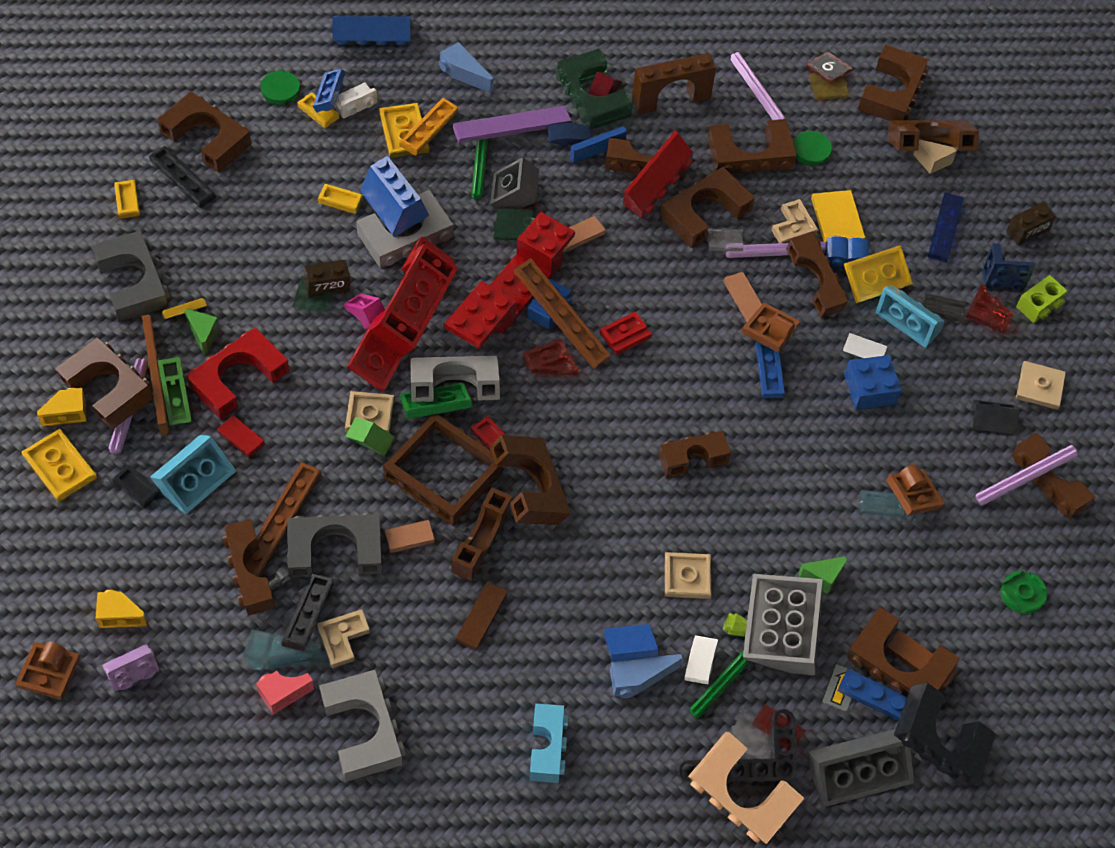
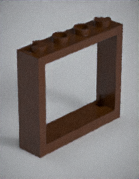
[383,414,503,526]

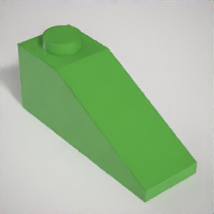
[158,357,192,426]

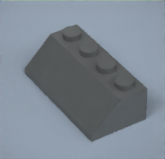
[808,729,914,807]

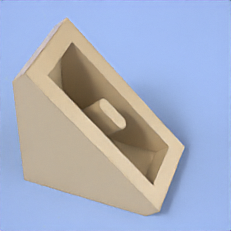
[914,140,957,174]

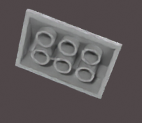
[743,574,823,675]

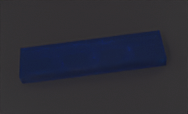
[927,192,964,263]

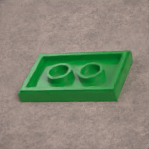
[400,383,472,419]

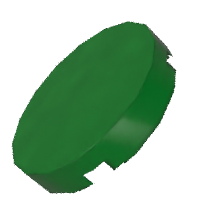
[260,70,300,105]
[793,131,832,166]
[1001,571,1047,615]

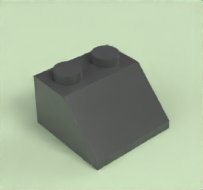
[490,157,539,209]

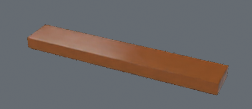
[513,258,611,369]
[142,315,170,436]
[246,462,322,577]

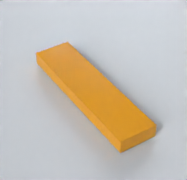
[399,98,459,156]

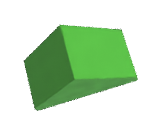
[185,309,219,355]
[345,417,395,457]
[798,556,847,594]

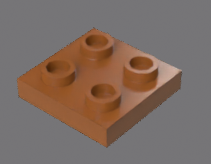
[742,303,800,352]
[886,464,945,516]
[15,642,81,700]

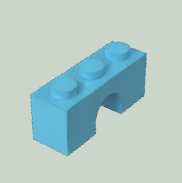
[529,703,568,783]

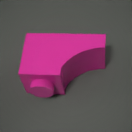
[344,293,385,329]

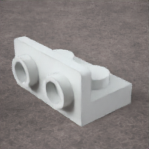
[334,83,377,119]

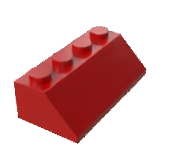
[623,130,693,219]

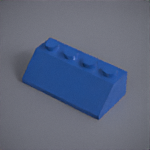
[332,16,411,45]
[360,156,429,237]

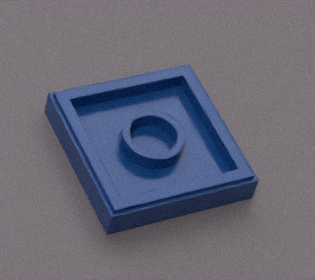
[604,624,658,662]

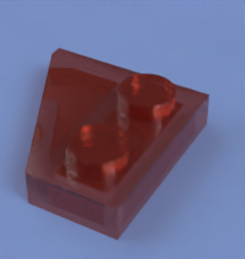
[966,284,1013,334]
[522,338,579,375]

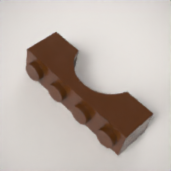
[605,138,686,180]
[786,232,848,318]
[1011,433,1095,520]
[451,488,512,582]
[222,518,276,616]

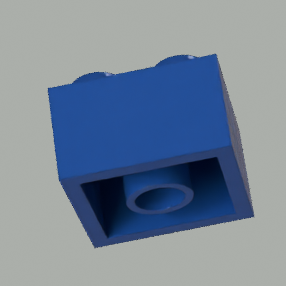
[844,355,902,410]

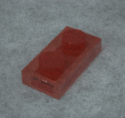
[751,704,806,749]

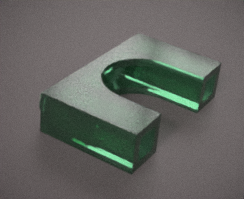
[555,48,633,130]

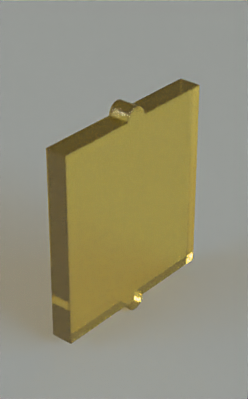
[808,72,849,100]

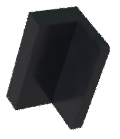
[972,399,1020,434]

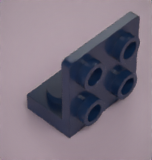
[982,243,1036,290]

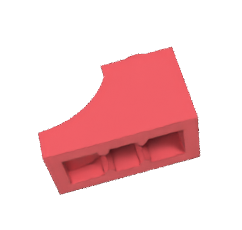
[256,671,314,715]

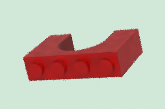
[186,327,290,420]

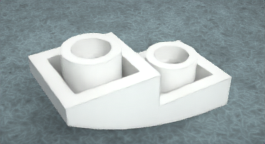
[685,635,718,684]

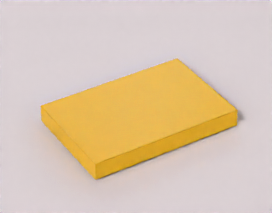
[379,103,429,158]
[811,190,865,243]
[844,245,913,303]
[21,429,97,502]

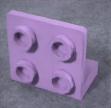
[102,644,159,692]

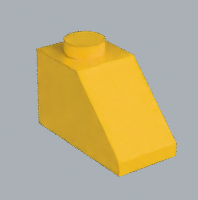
[37,388,87,427]
[95,590,147,628]

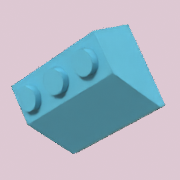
[875,286,945,348]
[150,435,236,514]

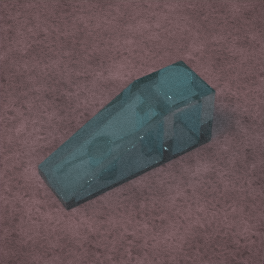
[244,630,322,670]

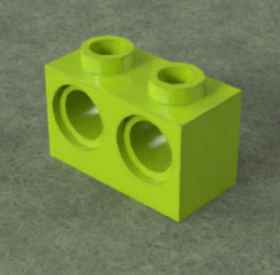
[1016,275,1067,323]

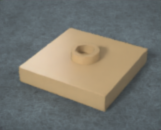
[1016,361,1066,410]

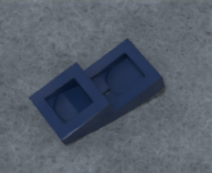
[547,123,591,147]

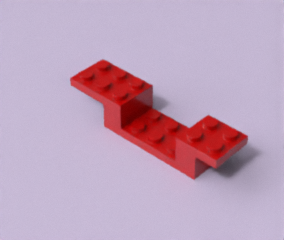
[444,212,575,349]
[347,236,459,392]

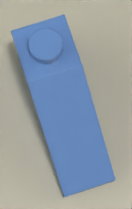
[439,42,494,93]
[610,654,682,698]

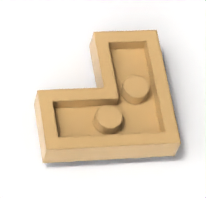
[772,199,818,243]
[317,609,370,668]

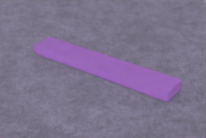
[453,106,571,143]

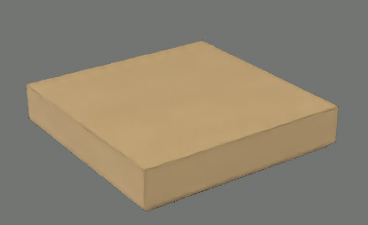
[345,391,394,433]
[665,552,711,599]

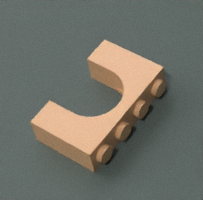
[688,732,804,844]

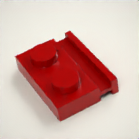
[600,311,652,356]

